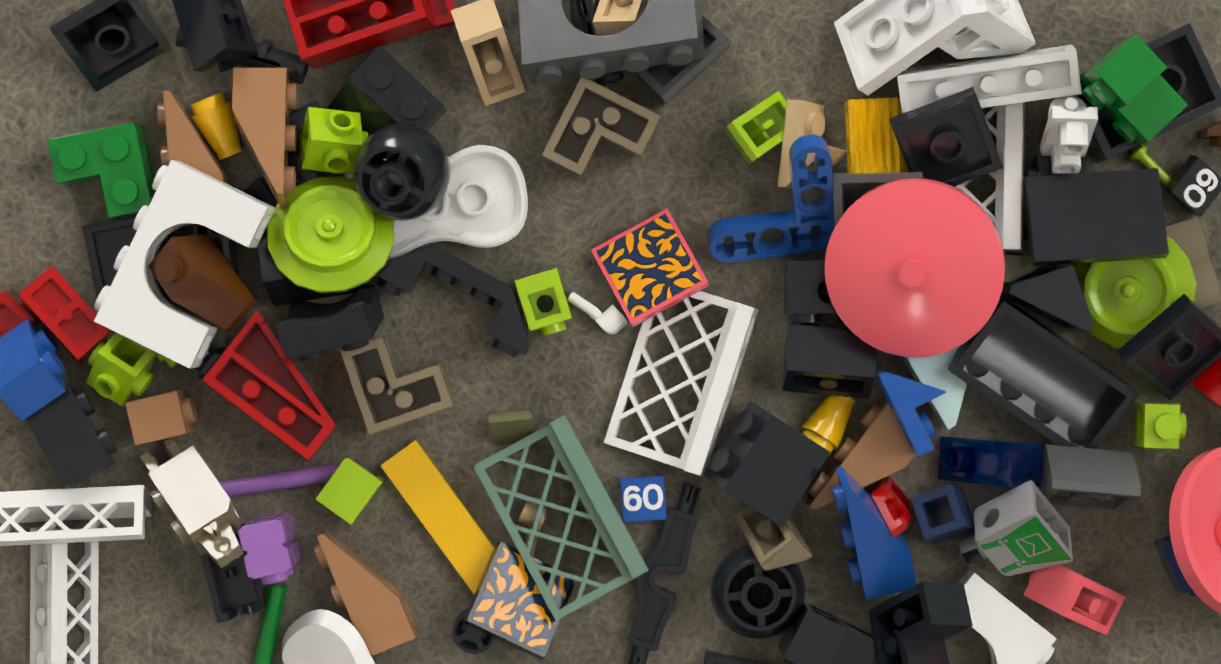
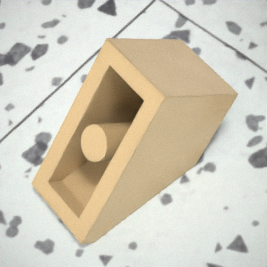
[451,0,526,106]

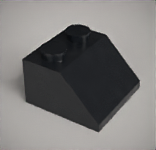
[327,45,447,159]
[703,401,830,527]

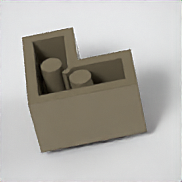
[542,77,661,178]
[340,336,456,435]

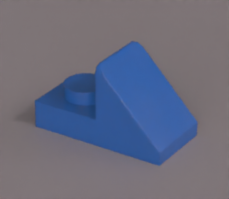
[876,371,946,456]

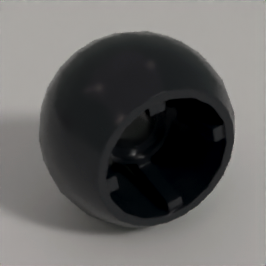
[353,123,450,221]
[710,545,806,639]

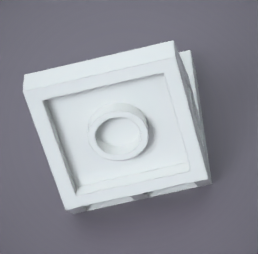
[834,0,1036,96]

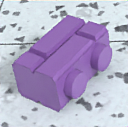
[238,512,302,585]

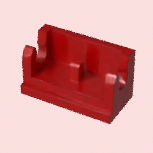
[18,266,112,365]

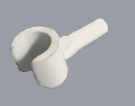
[567,292,627,334]

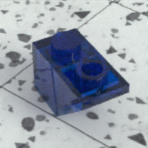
[938,436,1043,487]

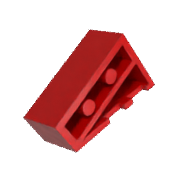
[283,0,437,69]
[202,310,336,464]

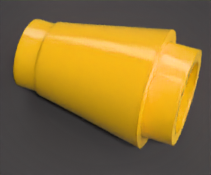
[190,92,243,160]
[800,395,855,457]

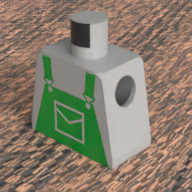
[959,480,1073,576]

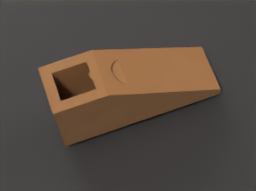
[232,68,298,208]
[157,91,230,185]
[806,399,915,510]
[314,530,419,657]

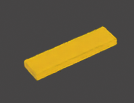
[380,439,495,594]

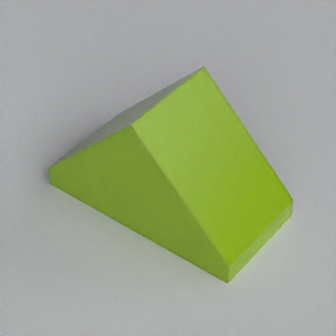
[724,91,787,165]

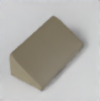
[734,505,813,571]

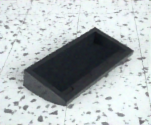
[948,295,1139,449]

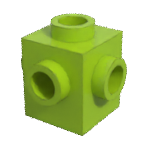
[299,107,368,175]
[86,332,157,407]

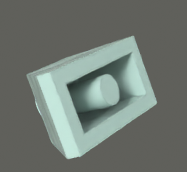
[901,346,967,430]

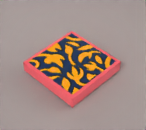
[591,208,710,327]

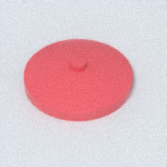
[825,178,1005,357]
[1169,447,1221,614]

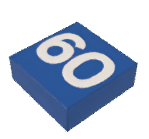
[620,475,667,523]

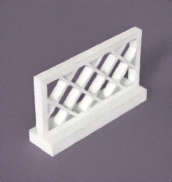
[955,102,1025,255]
[604,291,759,476]

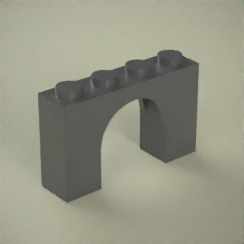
[518,0,705,85]

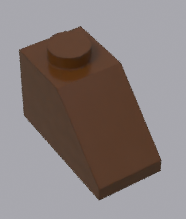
[148,234,256,330]

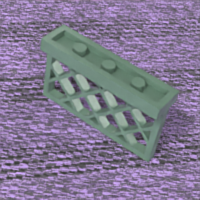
[473,415,649,621]

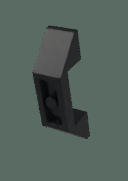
[375,246,531,358]

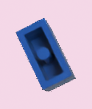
[0,319,66,421]

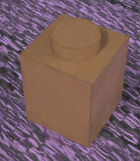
[125,389,197,446]

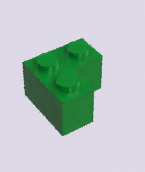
[1080,34,1188,145]
[47,122,156,219]

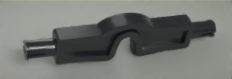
[628,483,701,664]

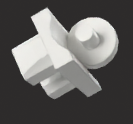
[1040,95,1098,174]

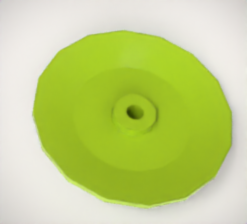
[267,176,395,293]
[1074,236,1197,349]

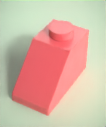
[1023,565,1126,636]

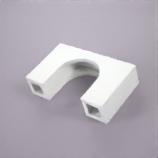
[94,160,276,369]
[957,568,1056,664]

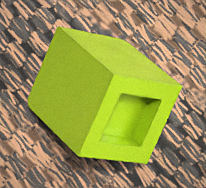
[316,458,386,525]

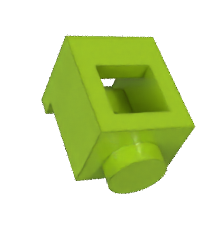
[515,268,572,337]
[1133,402,1187,449]

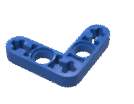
[707,135,834,263]

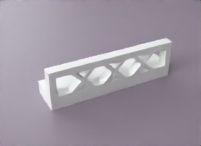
[897,45,1082,114]
[0,485,152,546]
[30,527,99,664]

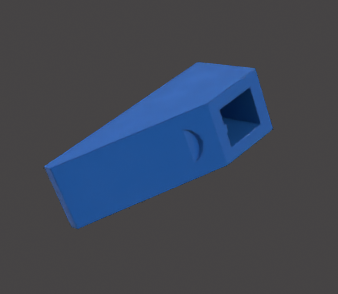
[832,467,916,600]

